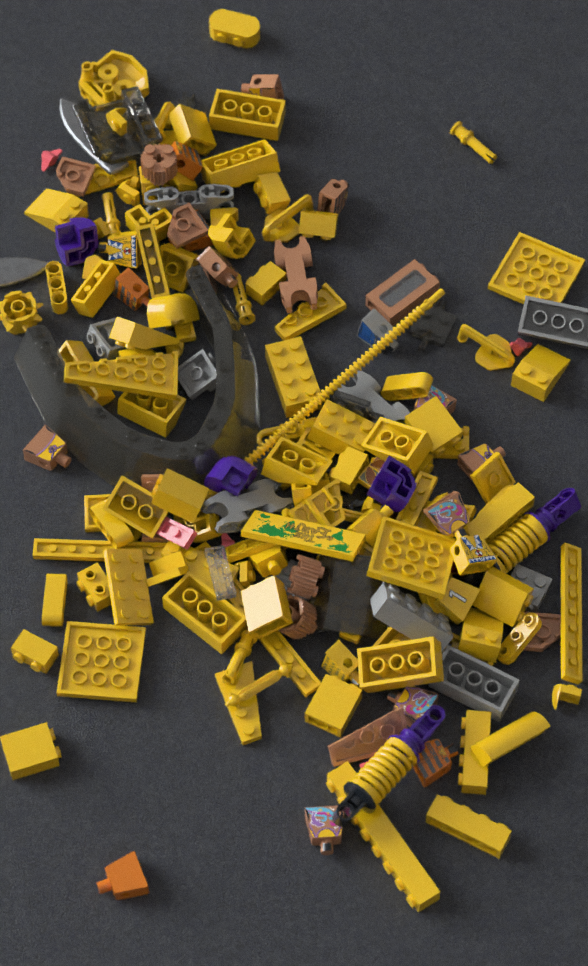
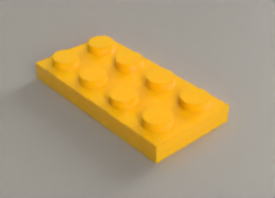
[103,549,154,626]

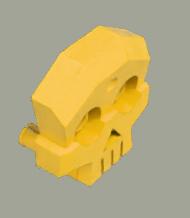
[79,50,149,115]

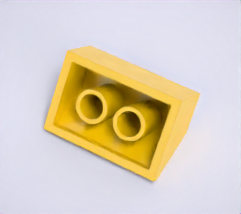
[117,392,186,438]
[102,475,170,539]

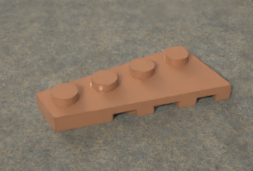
[328,707,408,767]

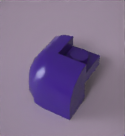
[54,218,98,267]
[204,456,258,497]
[366,456,417,512]

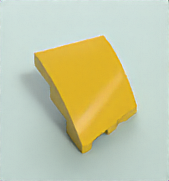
[287,478,345,527]

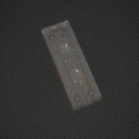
[204,545,237,601]

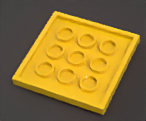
[488,232,585,304]
[366,516,457,600]
[57,621,146,703]

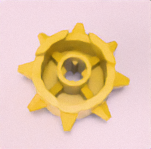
[0,290,43,335]

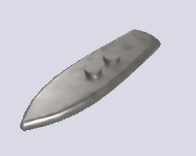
[59,98,129,175]
[0,257,48,288]

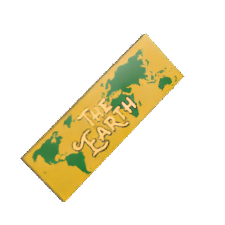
[241,510,366,561]

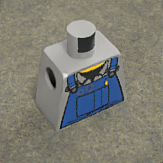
[357,308,399,352]

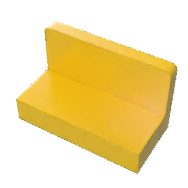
[146,551,189,587]

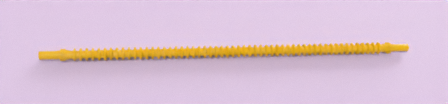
[204,288,445,501]

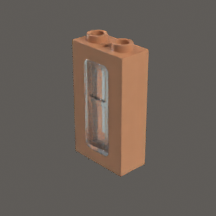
[365,259,439,326]

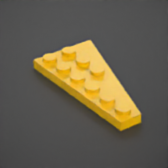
[64,351,178,400]

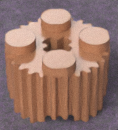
[140,144,178,186]
[286,554,325,599]
[278,594,317,639]

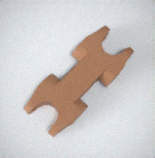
[274,236,318,313]

